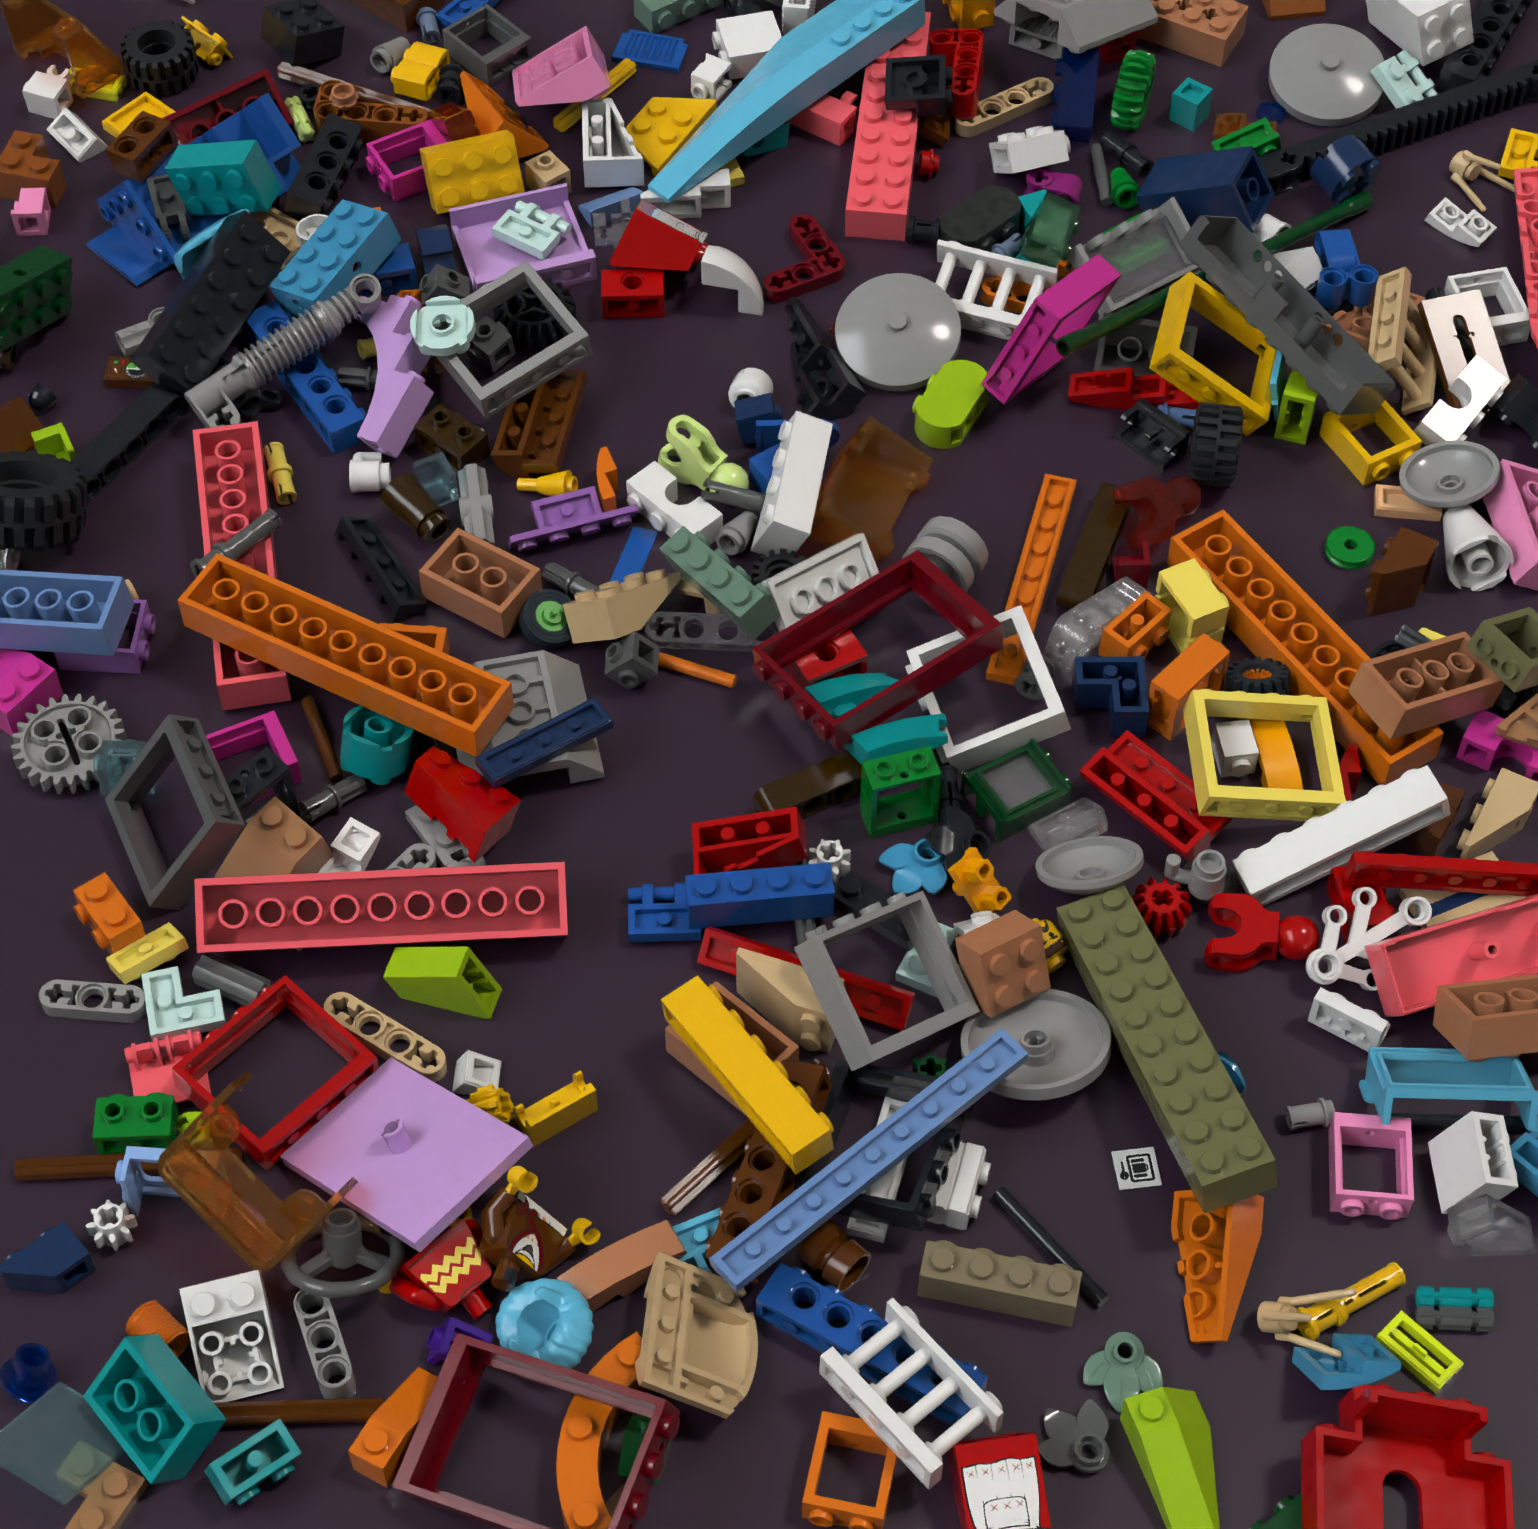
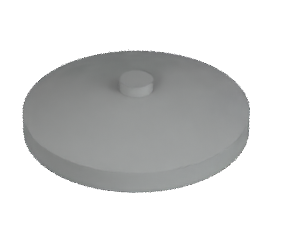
[1268,23,1385,126]
[835,273,961,392]
[960,989,1111,1101]

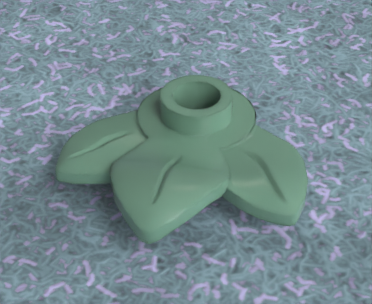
[1083,1332,1163,1413]

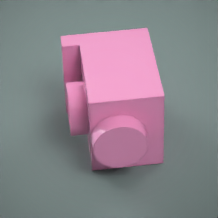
[11,188,51,236]

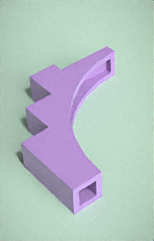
[356,295,434,458]

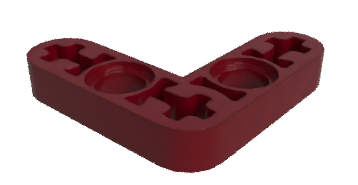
[763,214,845,303]

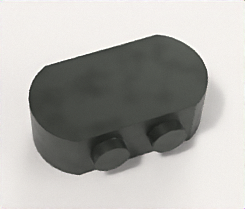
[939,185,1021,252]

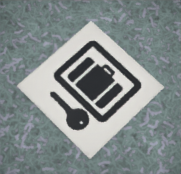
[1111,1147,1162,1190]

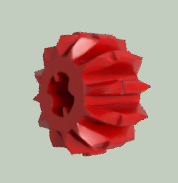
[1131,876,1192,939]

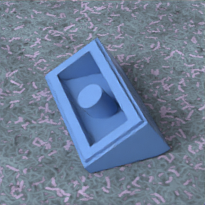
[578,186,643,228]

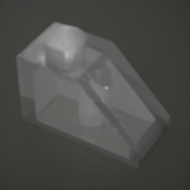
[1447,1194,1536,1256]

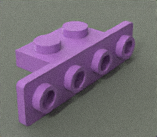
[508,486,638,552]

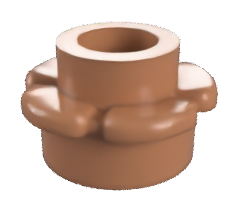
[329,83,359,110]

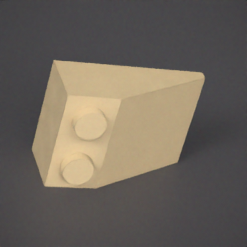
[736,947,845,1053]

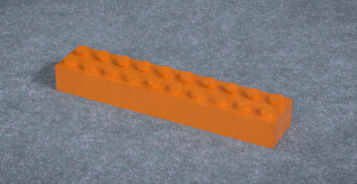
[1167,509,1444,785]
[178,553,514,757]

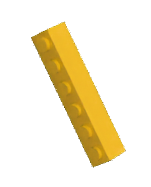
[660,975,834,1174]

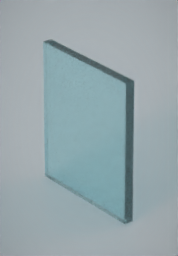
[0,1382,125,1505]

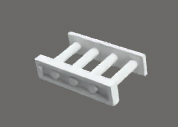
[935,239,1058,340]
[819,1298,1004,1490]

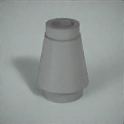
[370,36,410,73]
[716,511,759,555]

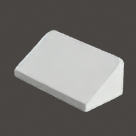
[46,107,108,163]

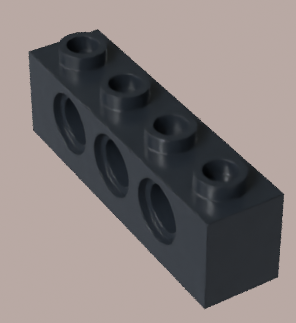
[284,113,365,220]

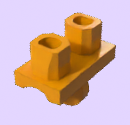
[947,847,1012,913]

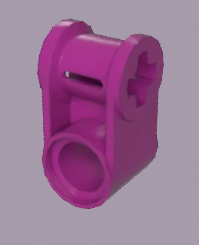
[1023,167,1083,213]

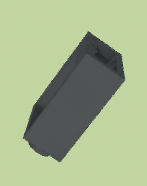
[442,4,533,86]

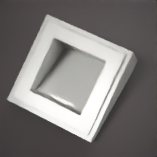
[452,1050,501,1095]

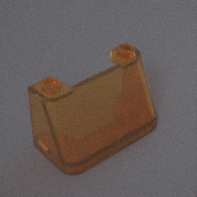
[0,0,124,99]
[807,416,933,561]

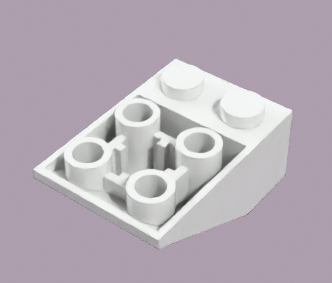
[179,1269,284,1403]

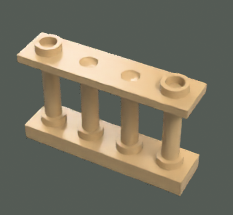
[1368,266,1437,415]

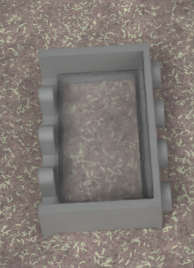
[1063,197,1201,320]

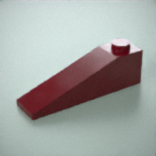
[162,68,294,145]

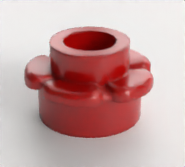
[918,148,939,178]

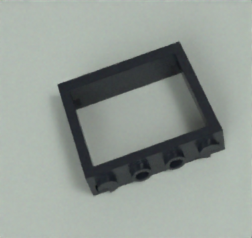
[794,1059,973,1232]

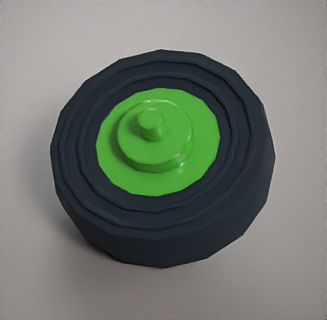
[519,589,572,650]

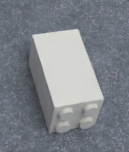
[1366,0,1474,66]

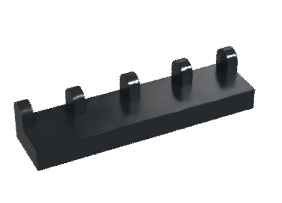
[335,515,428,623]

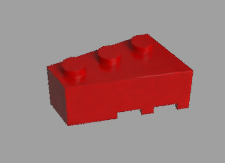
[404,746,521,863]
[692,806,808,874]

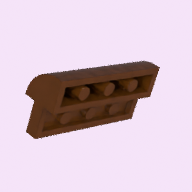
[491,361,588,479]

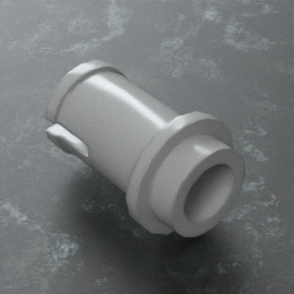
[1285,1097,1335,1131]

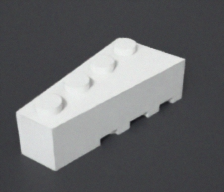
[750,411,833,557]

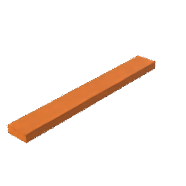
[986,473,1077,686]

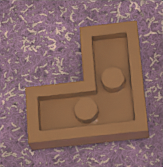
[55,1443,148,1529]

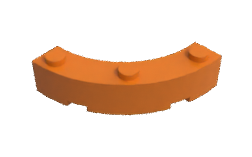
[556,1331,649,1529]

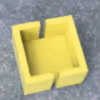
[1155,558,1230,654]

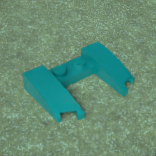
[804,673,948,765]

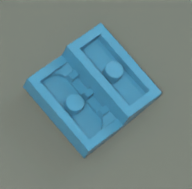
[1292,1333,1401,1390]

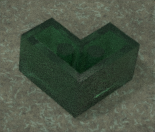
[1018,191,1081,268]

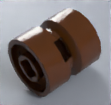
[797,1219,871,1293]

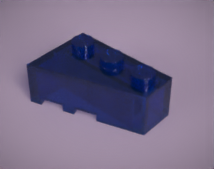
[1050,47,1099,143]

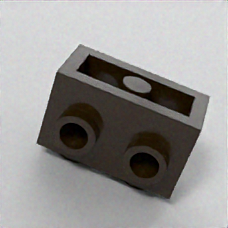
[414,404,490,474]

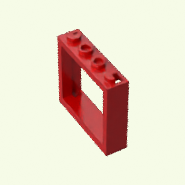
[171,975,378,1171]

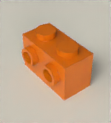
[1098,591,1172,659]
[73,872,145,955]

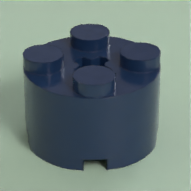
[1310,135,1382,206]

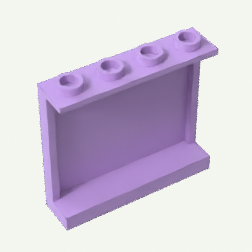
[449,183,597,292]

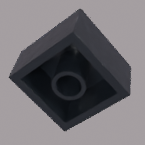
[260,0,345,67]

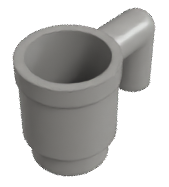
[1164,849,1227,901]

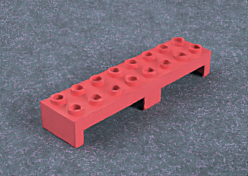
[1364,894,1538,1017]

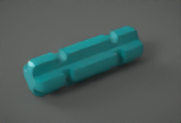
[1415,1286,1494,1311]

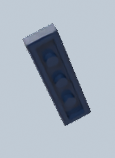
[475,697,614,789]

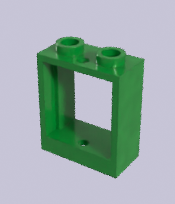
[860,746,941,839]

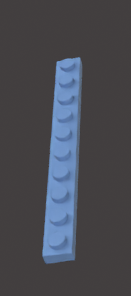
[710,1028,1028,1293]

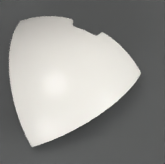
[701,245,764,316]

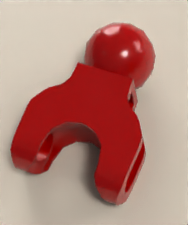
[1204,893,1320,973]

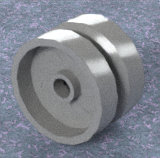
[902,516,989,592]

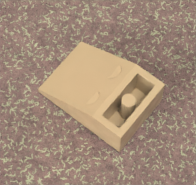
[563,569,681,644]

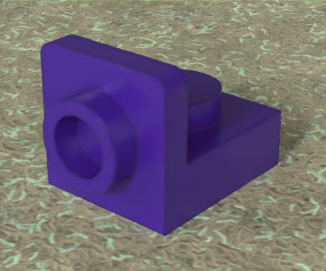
[425,1317,493,1366]

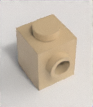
[525,150,572,194]

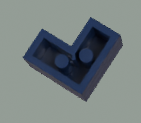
[1071,656,1149,737]

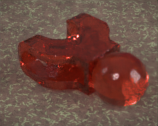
[1110,476,1202,551]

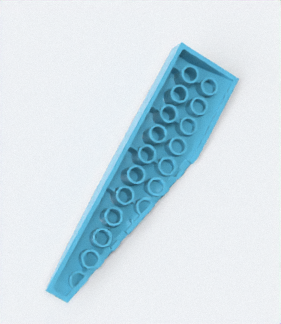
[648,0,925,203]

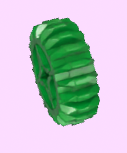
[1110,50,1156,131]

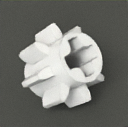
[808,839,851,884]
[86,1200,138,1251]

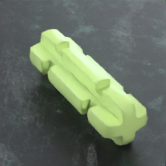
[284,96,315,143]

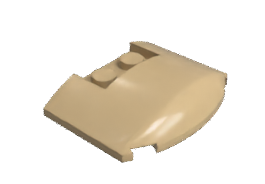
[635,1252,758,1419]

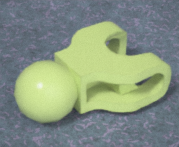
[658,415,749,492]

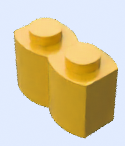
[390,41,450,101]

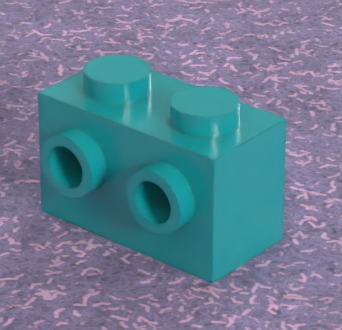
[204,1419,302,1506]

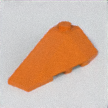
[460,70,549,159]
[1171,1190,1264,1344]

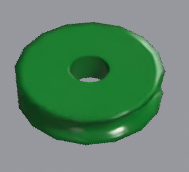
[1325,526,1375,570]

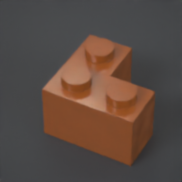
[0,130,67,207]

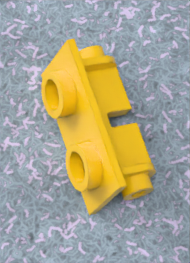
[181,16,233,66]

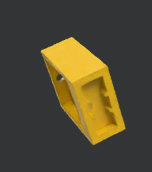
[1319,400,1422,486]

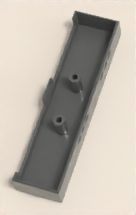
[1179,215,1396,415]

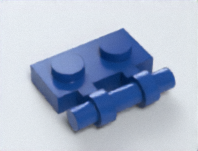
[628,882,701,942]

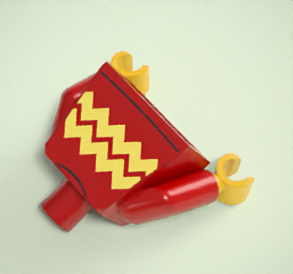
[378,1207,493,1320]

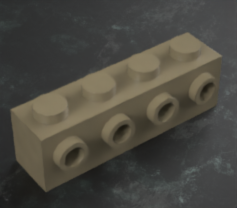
[917,1240,1082,1327]

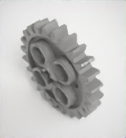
[11,693,127,794]

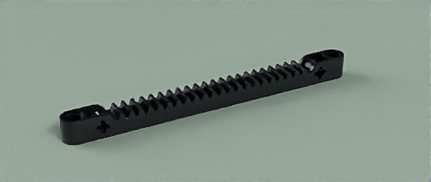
[1258,59,1538,196]

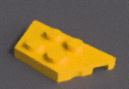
[625,97,717,176]

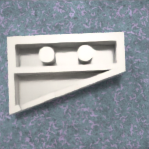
[582,98,645,188]

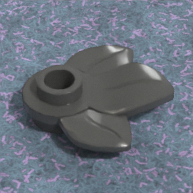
[1038,1399,1110,1473]

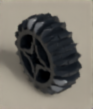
[492,278,577,351]

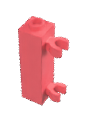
[788,91,858,146]

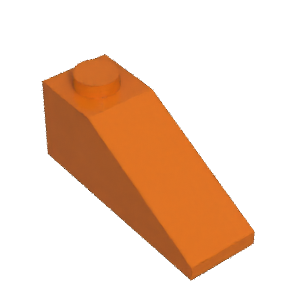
[348,1367,438,1488]

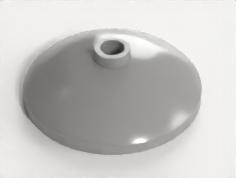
[1399,440,1500,508]
[1035,836,1144,896]

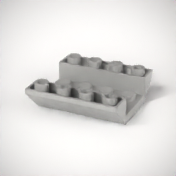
[993,0,1158,54]
[456,650,605,784]

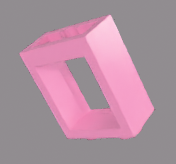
[1328,1112,1414,1220]

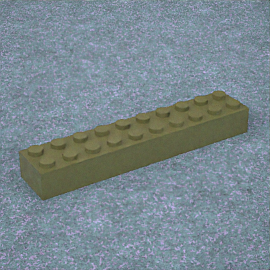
[1056,885,1277,1213]

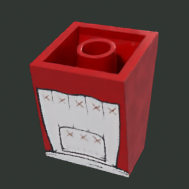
[608,199,709,271]
[946,1431,1051,1529]

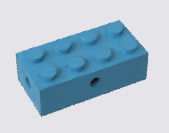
[269,199,402,317]

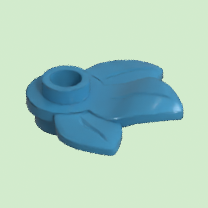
[879,838,947,896]

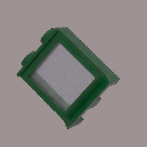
[960,738,1072,843]

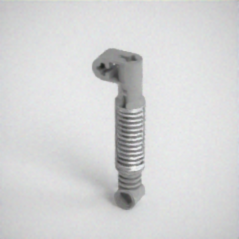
[184,273,382,428]

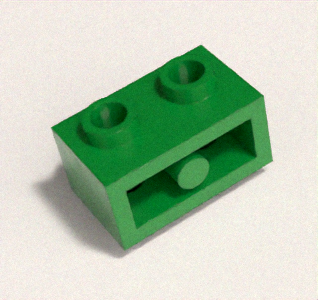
[93,1092,179,1154]

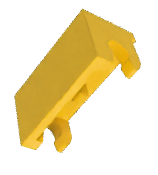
[514,1070,598,1147]

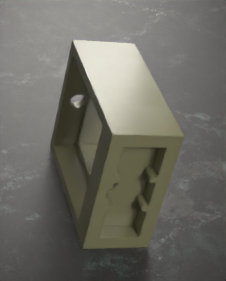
[1466,607,1538,693]

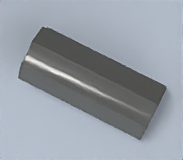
[192,953,271,1006]

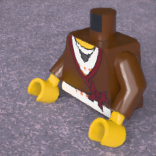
[479,1166,601,1291]

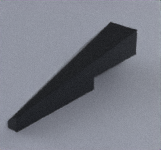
[786,296,867,421]

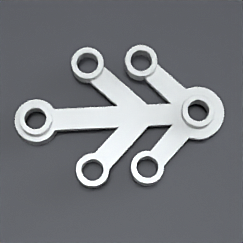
[1306,887,1432,991]

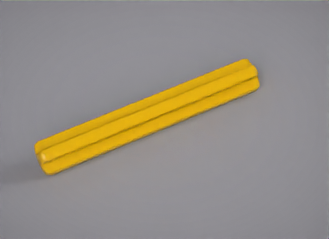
[553,58,636,132]

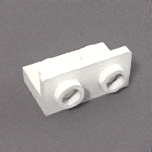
[1307,987,1391,1052]

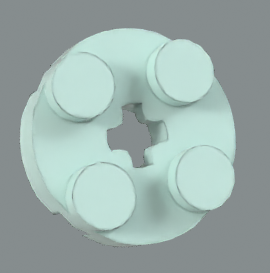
[410,296,476,356]

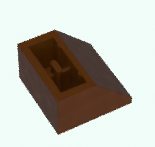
[1363,526,1439,617]

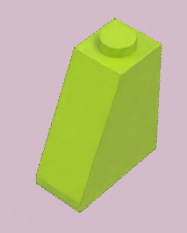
[1274,369,1320,445]
[383,946,502,1019]

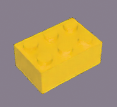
[419,129,525,215]

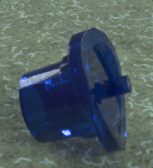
[0,1343,57,1403]

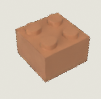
[955,910,1051,1018]

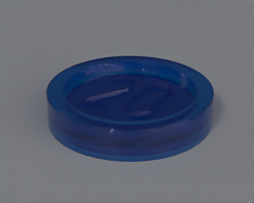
[1256,101,1286,126]

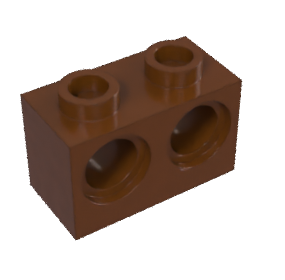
[105,111,178,183]

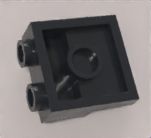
[885,55,953,117]

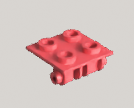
[124,1030,212,1104]

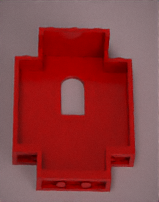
[1301,1384,1515,1529]

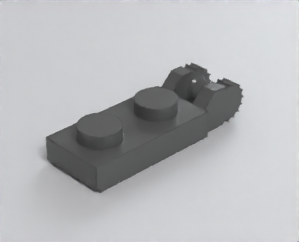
[147,174,191,243]

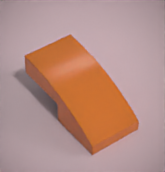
[597,446,619,513]

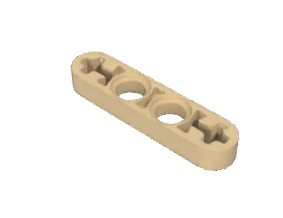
[954,77,1054,138]
[324,992,447,1082]

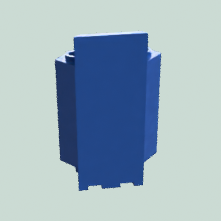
[85,93,301,286]

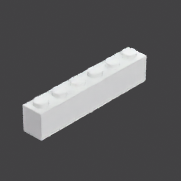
[1232,765,1451,907]

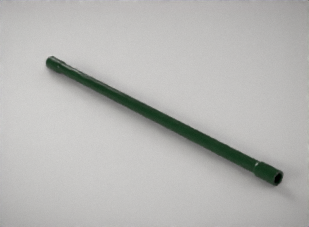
[1056,191,1373,357]

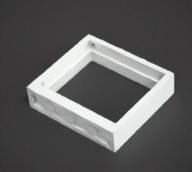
[905,605,1071,774]

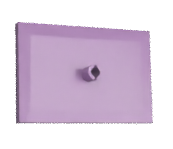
[280,1057,533,1252]

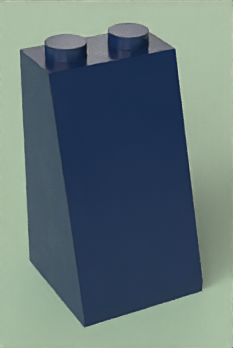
[1136,146,1275,233]

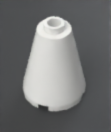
[1443,505,1514,591]

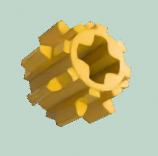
[466,1084,514,1124]

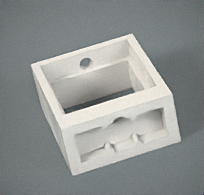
[1444,267,1530,346]

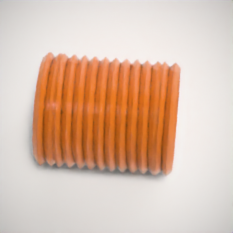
[125,1300,190,1358]

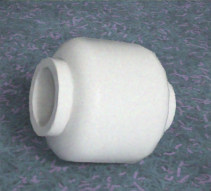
[728,368,773,407]

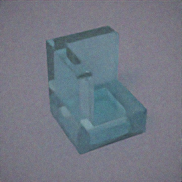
[413,452,459,507]

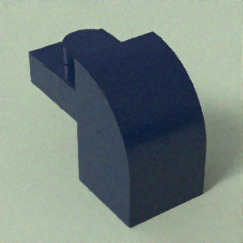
[415,224,456,274]

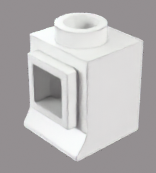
[691,53,732,102]

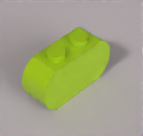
[912,360,988,449]

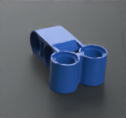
[1314,229,1379,309]

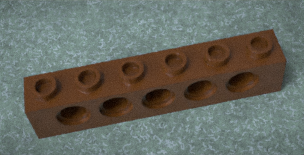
[705,1059,832,1284]

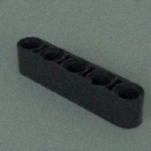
[70,383,185,504]

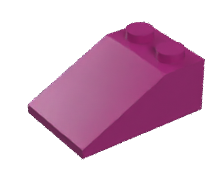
[0,649,63,737]

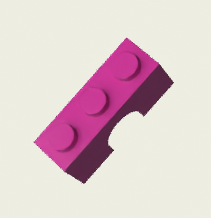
[1456,710,1538,782]

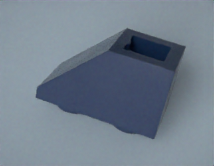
[0,1221,97,1294]

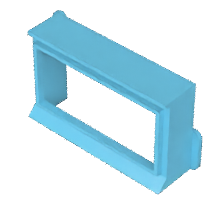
[1359,1047,1538,1132]

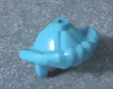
[495,1278,594,1369]

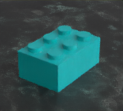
[165,140,281,216]
[83,1333,227,1484]

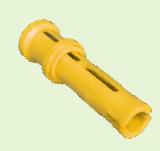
[1297,1262,1406,1341]

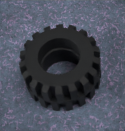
[120,20,199,96]
[1188,402,1243,488]

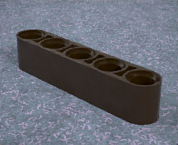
[1056,482,1135,615]
[752,750,862,820]

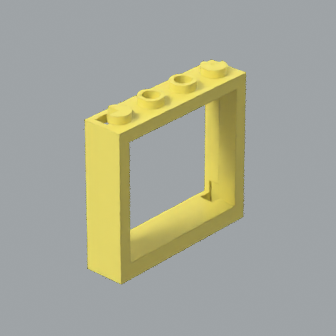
[1183,689,1346,821]

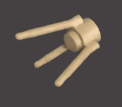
[1449,150,1515,212]
[1257,1288,1357,1358]

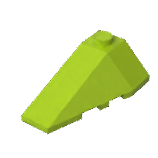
[1120,1387,1220,1529]

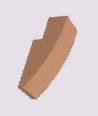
[557,1220,687,1313]

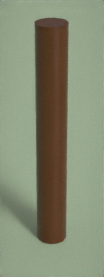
[301,696,344,783]

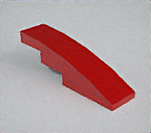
[1068,367,1200,410]

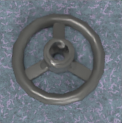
[281,1208,406,1298]

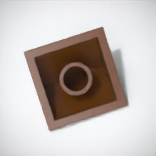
[0,396,45,453]

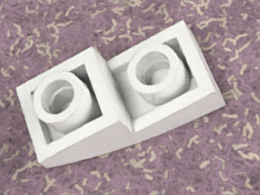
[1424,197,1497,247]

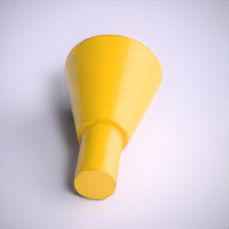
[517,470,578,497]

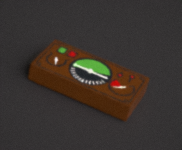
[103,356,156,388]

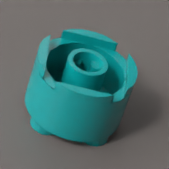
[340,706,413,785]

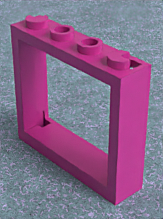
[981,254,1122,405]

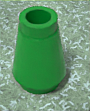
[1110,167,1140,209]

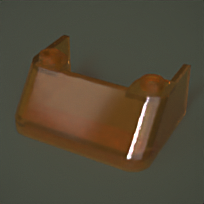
[158,1071,358,1270]

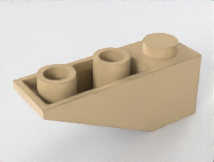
[1457,768,1538,859]

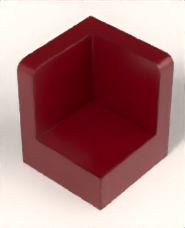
[1111,540,1151,590]

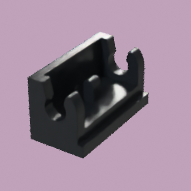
[1115,397,1190,472]

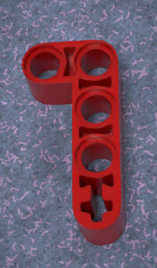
[929,28,985,120]

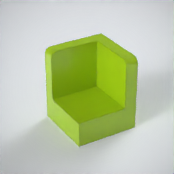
[31,422,76,462]

